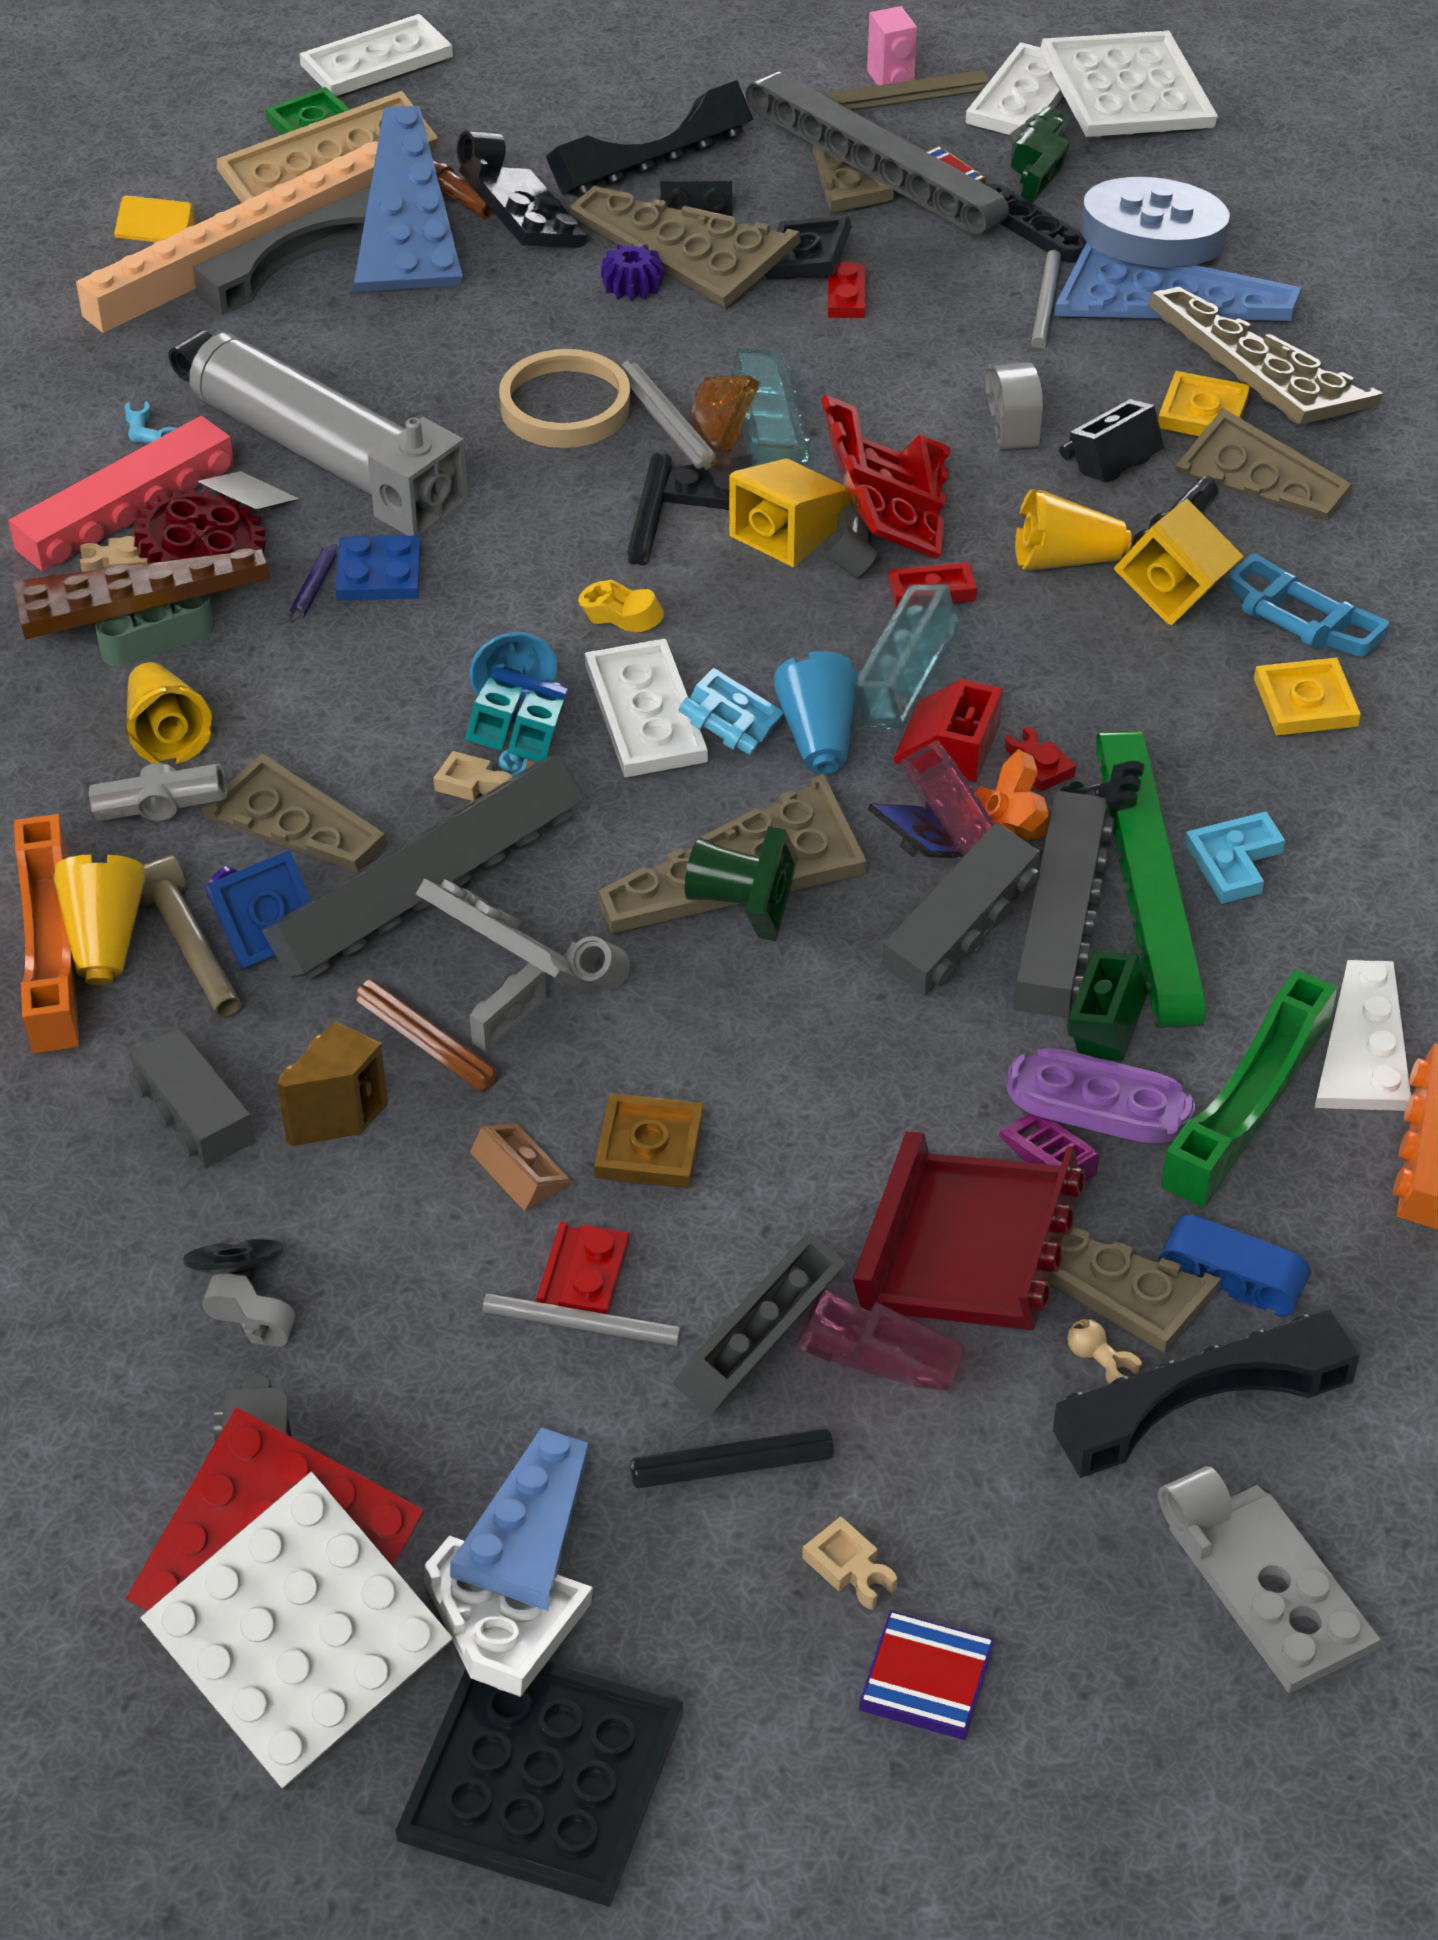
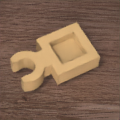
[80,536,147,572]
[802,1516,897,1610]

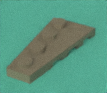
[1175,408,1352,521]
[201,753,388,872]
[1049,1227,1222,1354]

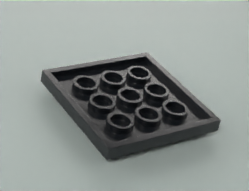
[395,1662,683,1907]

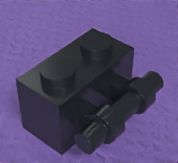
[1059,399,1164,482]

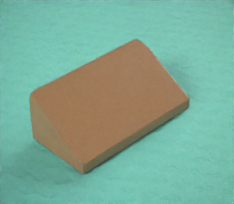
[470,1123,572,1211]

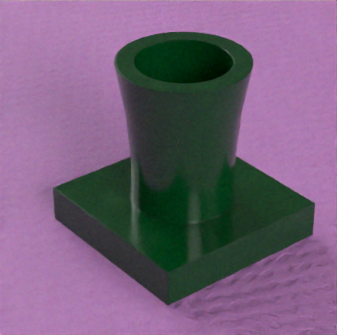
[684,826,798,941]

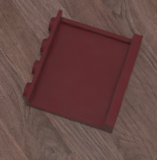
[853,1131,1085,1330]

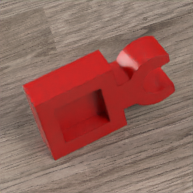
[1004,726,1076,792]

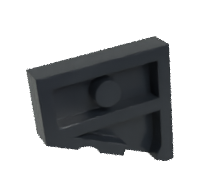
[664,455,756,510]

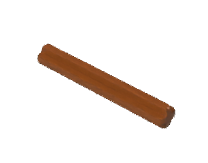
[356,979,498,1091]

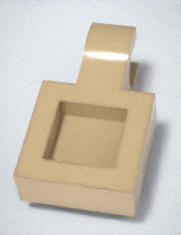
[433,751,513,801]

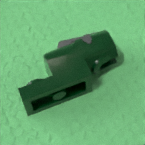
[1009,107,1071,203]

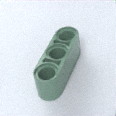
[95,594,215,666]

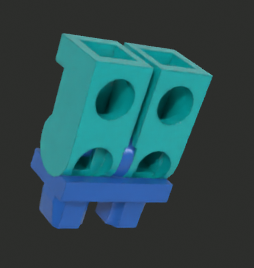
[465,666,568,762]

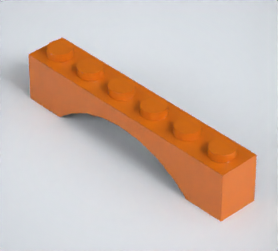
[14,814,79,1054]

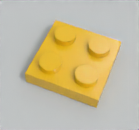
[1158,371,1251,436]
[1254,657,1361,736]

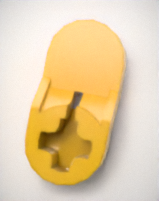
[578,580,664,633]

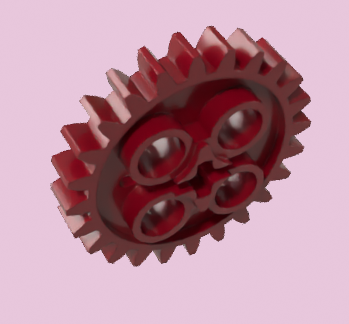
[133,487,266,564]

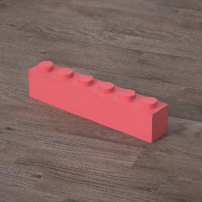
[8,415,234,572]

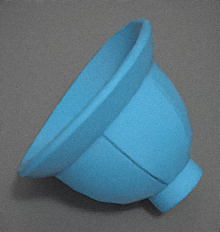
[469,632,557,696]

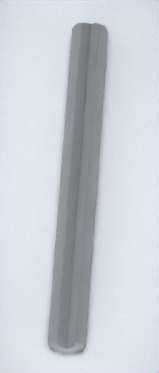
[622,361,716,470]

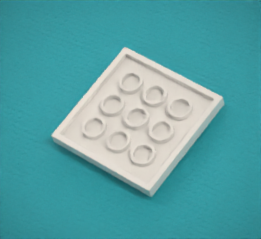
[1040,31,1218,137]
[140,1471,453,1789]

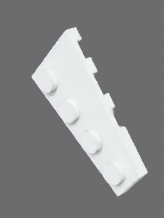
[1314,960,1411,1111]

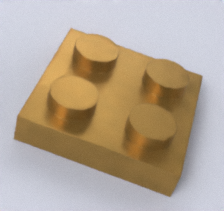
[594,1093,704,1189]

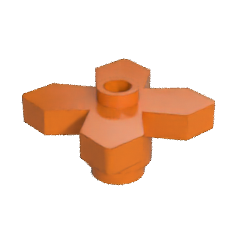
[965,750,1051,844]

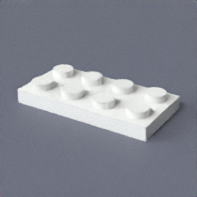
[299,14,453,96]
[965,42,1064,135]
[585,638,708,778]

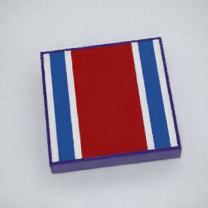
[859,1610,994,1740]

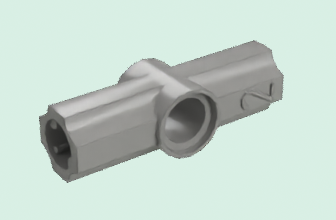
[89,763,227,822]

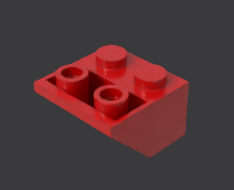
[894,679,1003,782]

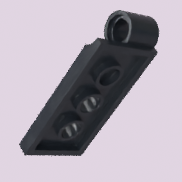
[457,130,588,248]

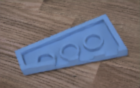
[450,1427,588,1611]

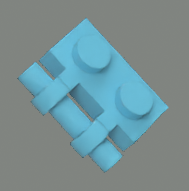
[678,668,784,756]

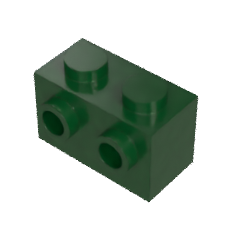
[1067,951,1148,1061]

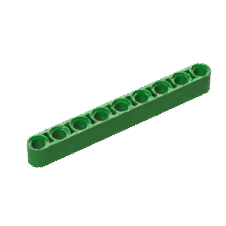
[1096,730,1205,1028]

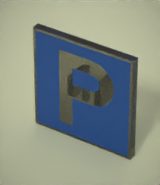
[868,804,973,858]

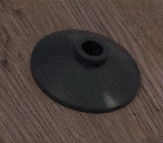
[183,1239,283,1280]

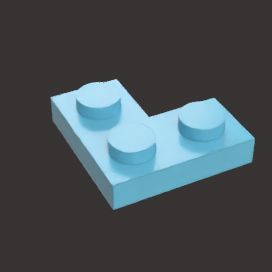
[1184,812,1285,904]

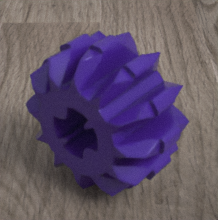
[601,243,664,302]

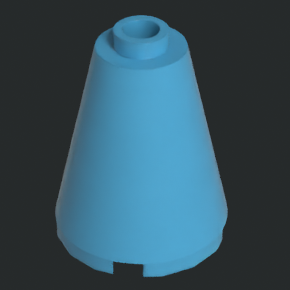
[773,651,858,775]

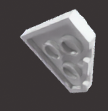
[424,1536,593,1697]

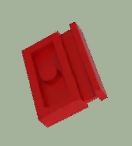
[536,1221,630,1314]

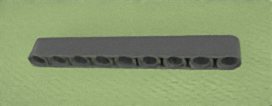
[745,71,1008,235]

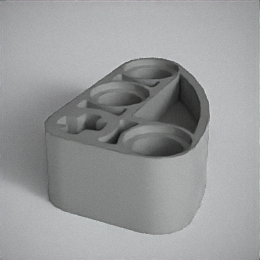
[985,362,1043,450]

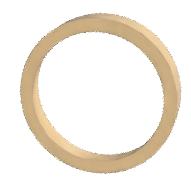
[499,349,631,448]

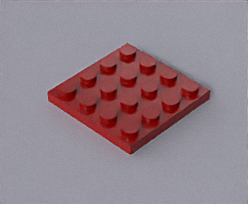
[125,1407,425,1611]

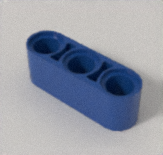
[1158,1215,1311,1317]

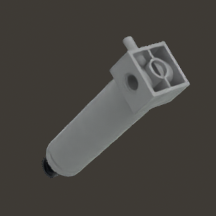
[168,330,469,536]

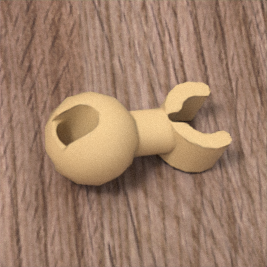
[1067,1319,1142,1384]

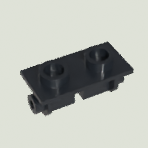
[660,181,733,217]

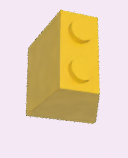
[729,458,851,567]
[1113,498,1244,625]

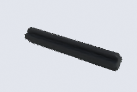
[627,453,672,565]
[630,1429,834,1488]

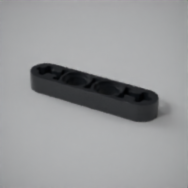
[986,184,1087,263]

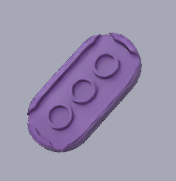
[1006,1048,1195,1144]

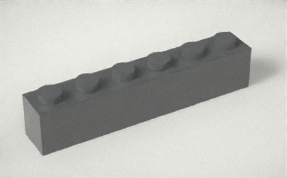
[1014,790,1114,1018]

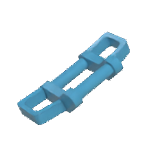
[1228,554,1389,657]

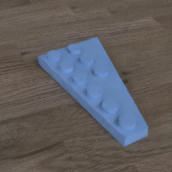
[353,106,463,292]
[1055,242,1302,321]

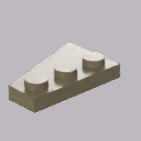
[812,145,894,213]

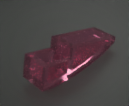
[795,1289,966,1391]

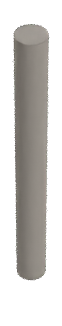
[1031,250,1061,348]
[483,1293,682,1347]

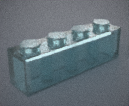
[730,348,810,466]
[853,585,959,729]

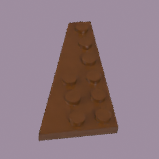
[13,548,270,640]

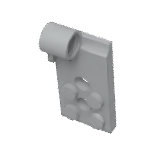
[416,878,630,995]
[1158,1466,1381,1694]

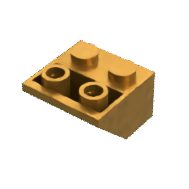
[277,1021,388,1146]

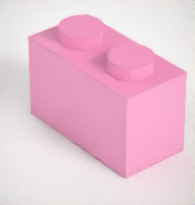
[867,6,917,85]

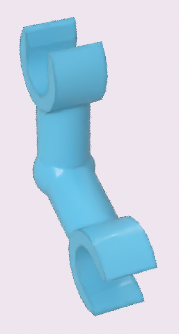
[125,401,177,444]

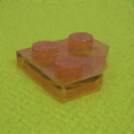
[690,375,760,453]

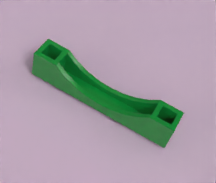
[1161,969,1337,1208]

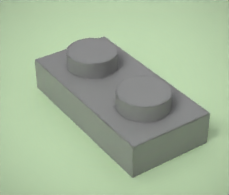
[469,963,547,1052]

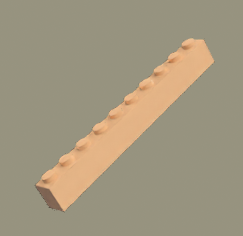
[76,140,378,333]

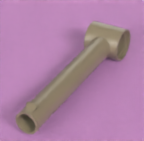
[141,854,241,1018]

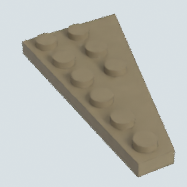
[569,186,801,309]
[1148,287,1384,425]
[598,773,867,934]

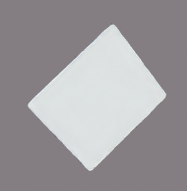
[198,471,299,509]

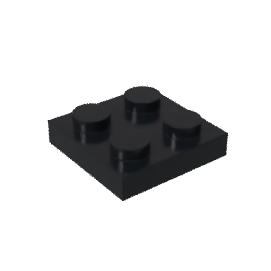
[765,215,852,279]

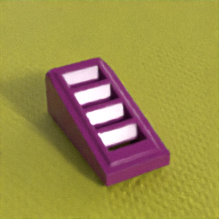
[999,1113,1099,1182]

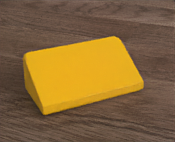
[114,196,195,242]

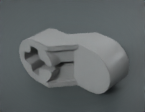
[202,1273,296,1347]

